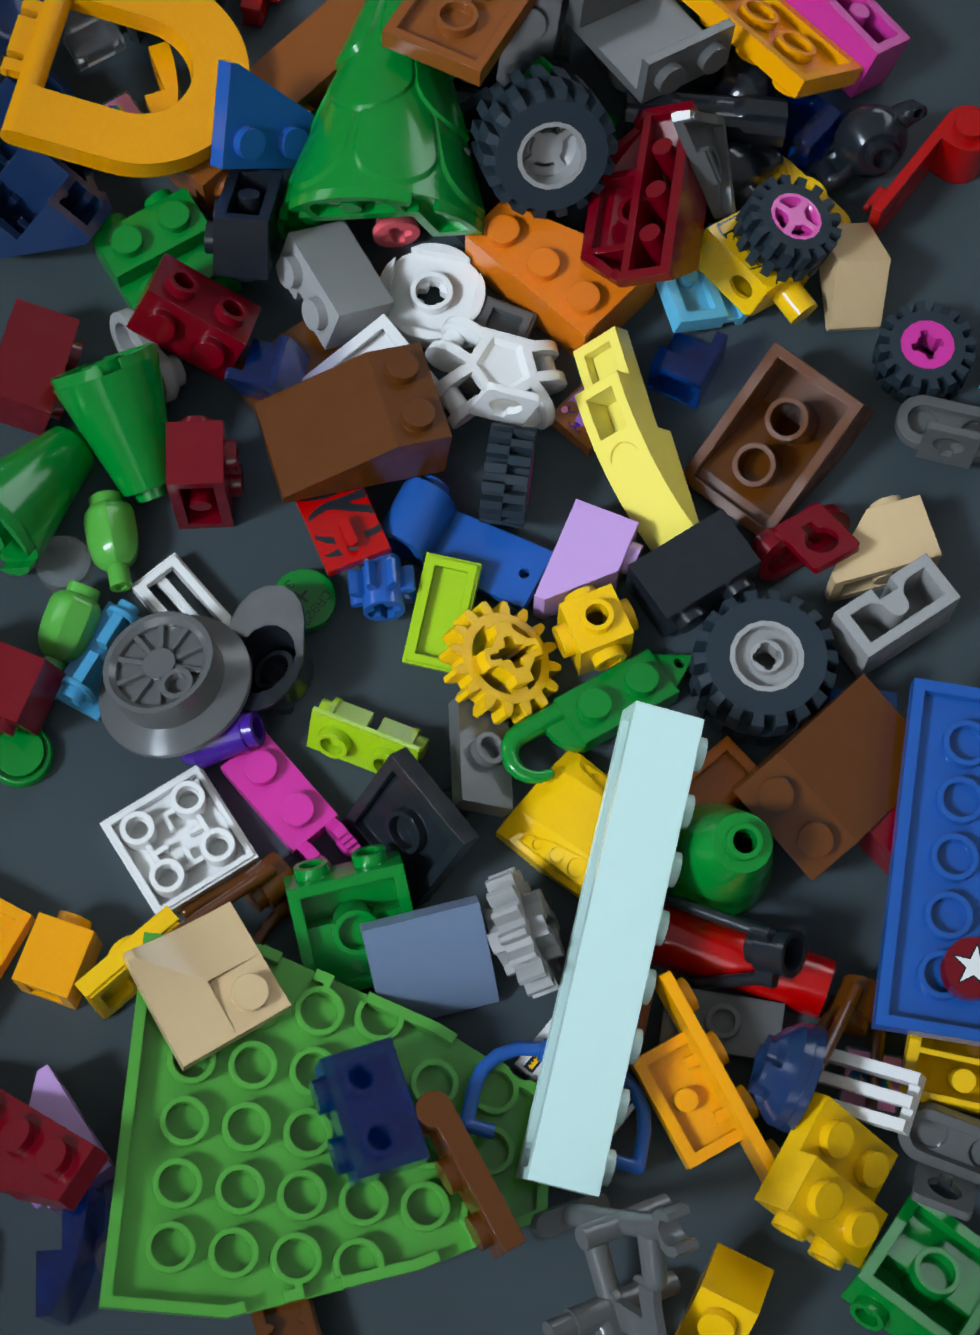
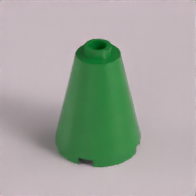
[50,343,168,503]
[0,426,95,577]
[667,802,773,916]

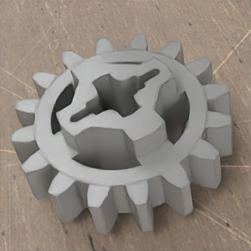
[483,867,565,999]

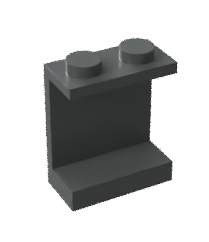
[566,0,735,104]

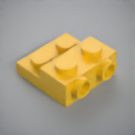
[754,1092,898,1271]

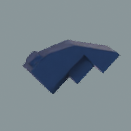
[0,69,112,258]

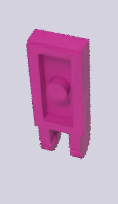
[220,733,361,866]

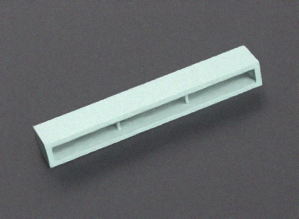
[515,701,708,1197]

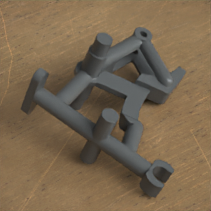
[531,1192,700,1335]

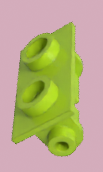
[306,697,430,774]

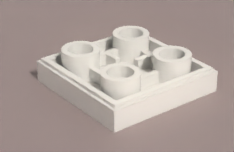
[99,765,260,915]

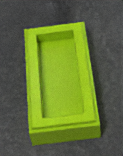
[402,552,483,673]

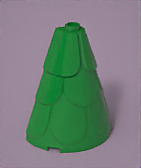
[277,0,485,241]

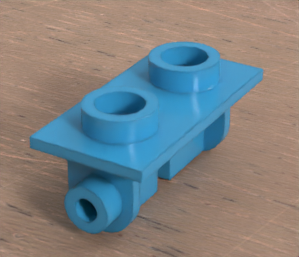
[55,599,141,722]

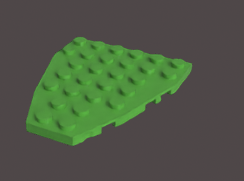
[99,932,549,1320]

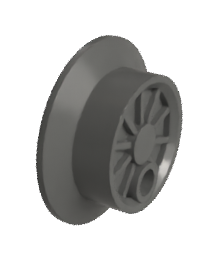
[99,611,252,759]

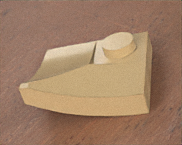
[123,901,291,1071]

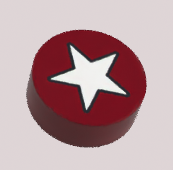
[940,937,980,1002]

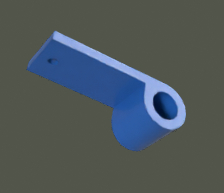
[380,474,553,611]

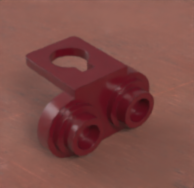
[750,502,860,582]

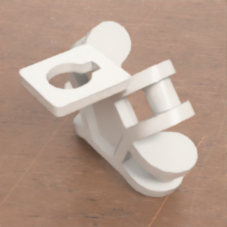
[425,316,567,430]

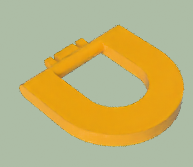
[0,0,250,178]

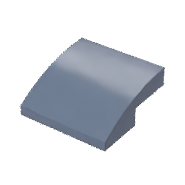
[359,895,499,1019]

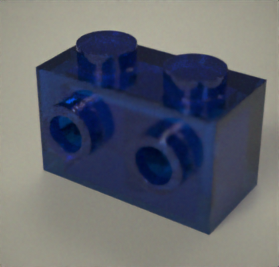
[309,1037,430,1188]

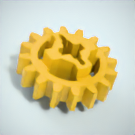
[439,601,561,725]

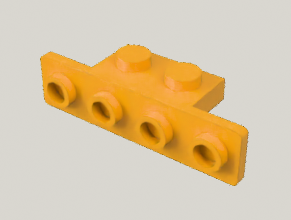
[629,970,780,1183]

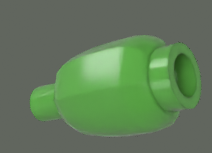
[83,490,139,592]
[38,580,101,671]

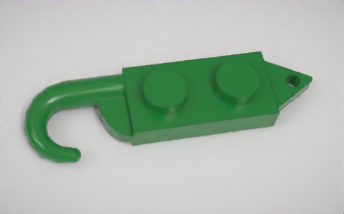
[501,648,691,784]

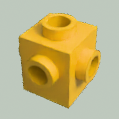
[552,583,639,676]

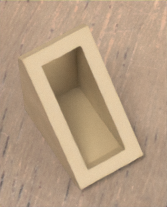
[819,223,891,332]

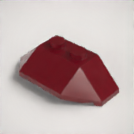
[580,100,707,288]

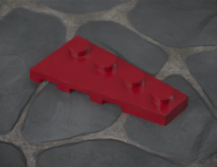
[0,1089,110,1211]

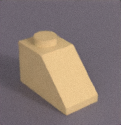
[824,495,942,604]

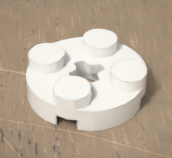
[380,243,486,349]

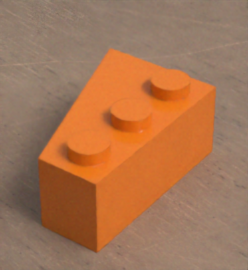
[465,202,656,359]

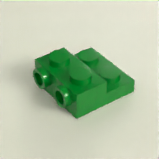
[91,187,242,311]
[283,844,413,991]
[840,1192,980,1335]

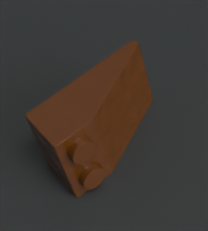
[254,342,452,504]
[683,342,876,536]
[732,673,906,881]

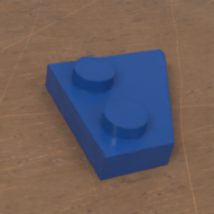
[210,60,314,169]

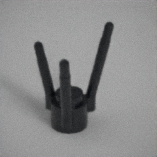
[664,892,807,989]

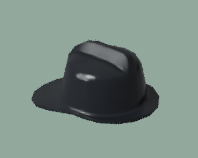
[230,585,314,715]

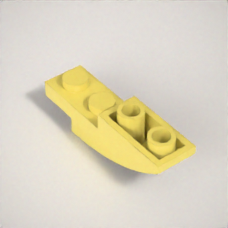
[573,326,699,551]

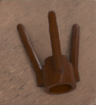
[176,852,294,945]
[816,974,887,1111]

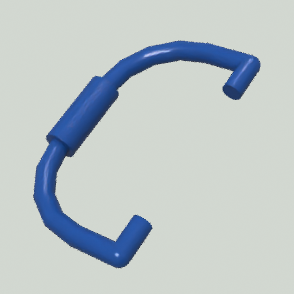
[460,1038,652,1175]

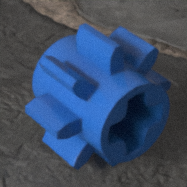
[348,553,416,621]

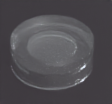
[35,535,93,592]

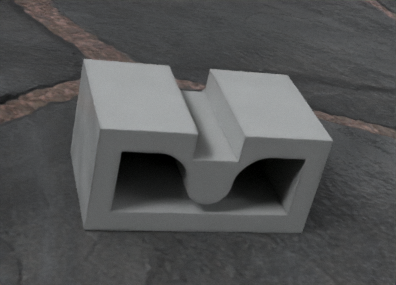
[275,220,395,350]
[828,553,961,678]

